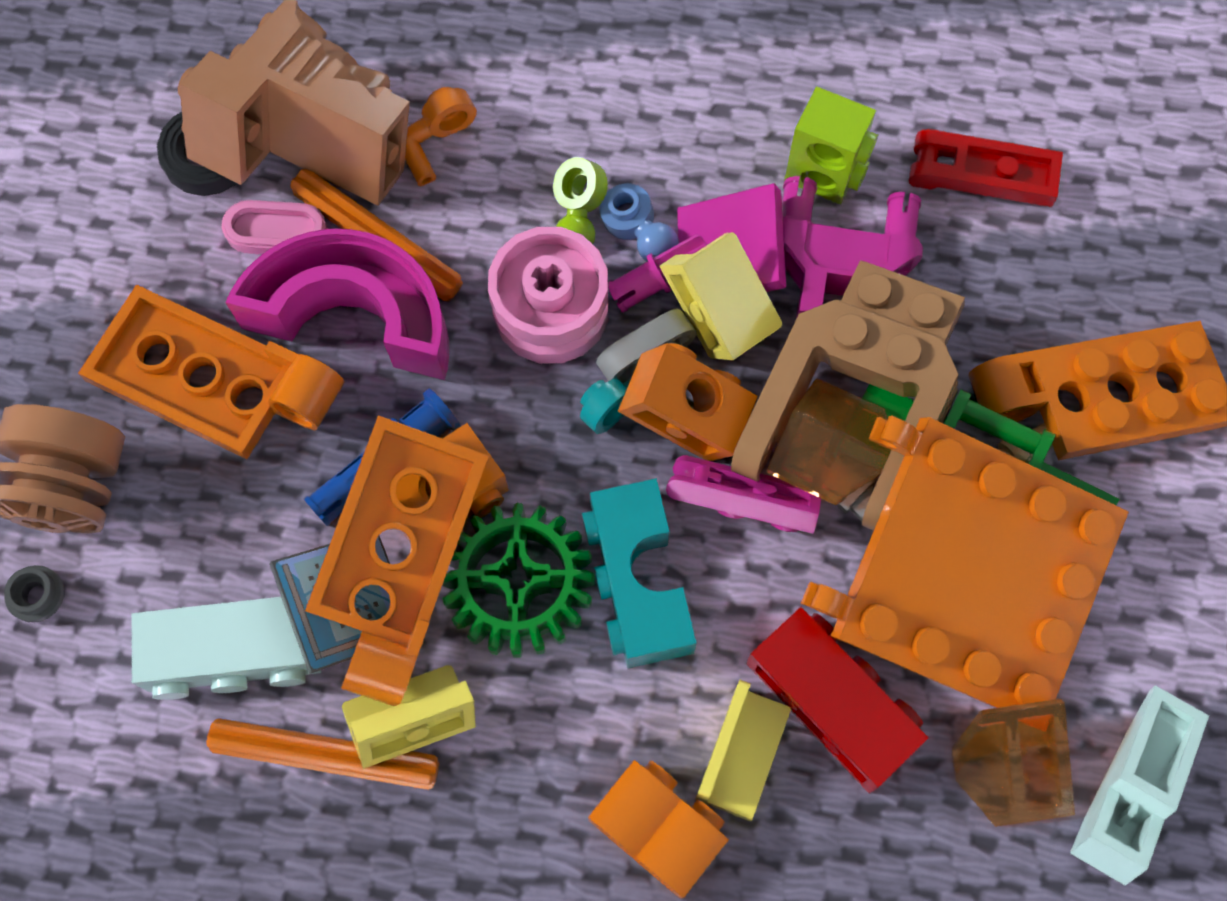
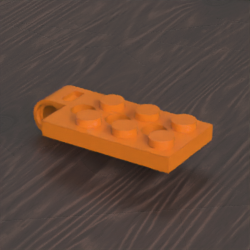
[78,284,345,459]
[968,320,1227,461]
[305,415,489,706]

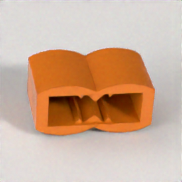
[588,760,729,899]

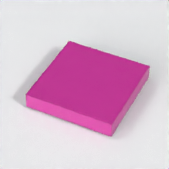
[677,183,786,292]

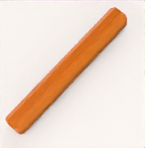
[290,169,463,301]
[206,718,439,790]

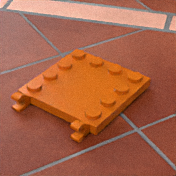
[801,416,1129,728]

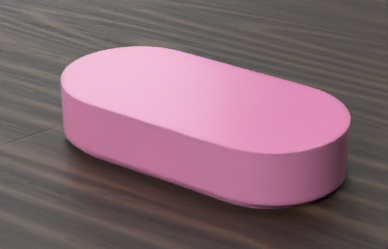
[222,200,328,254]

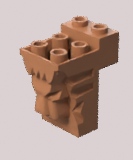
[178,0,410,206]

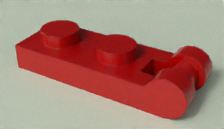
[908,129,1063,207]

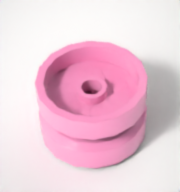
[488,227,608,364]

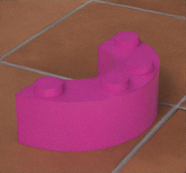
[225,229,450,380]

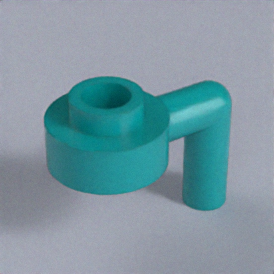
[580,377,632,434]

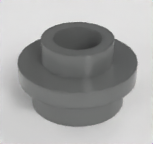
[4,565,65,623]

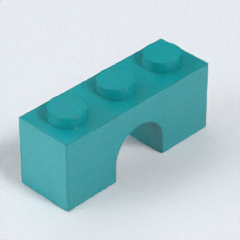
[582,478,697,669]

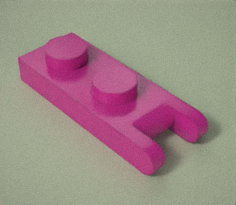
[666,455,823,534]

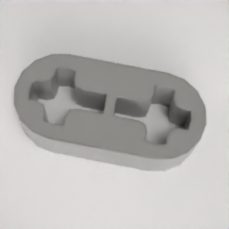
[596,309,697,383]

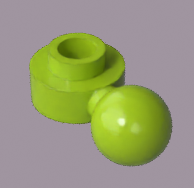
[553,157,608,244]

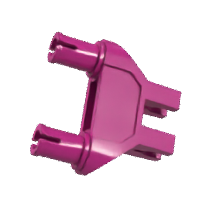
[782,176,923,319]

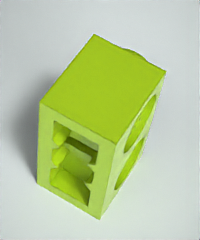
[784,86,879,205]

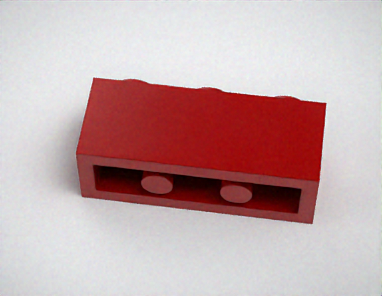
[746,607,929,793]

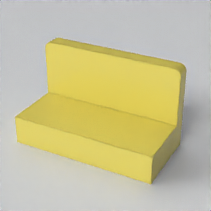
[659,232,782,360]
[342,665,476,769]
[695,679,791,822]

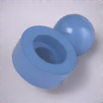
[599,183,679,262]

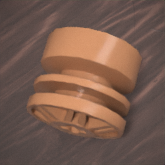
[0,404,125,534]

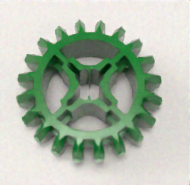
[442,502,595,658]

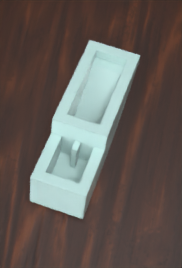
[1070,685,1209,885]

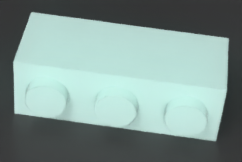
[131,597,321,700]

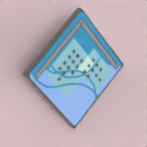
[269,535,390,674]

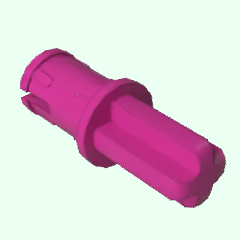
[608,235,707,313]

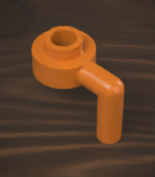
[405,87,477,187]

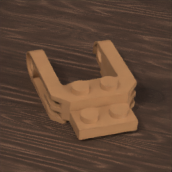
[731,260,965,531]

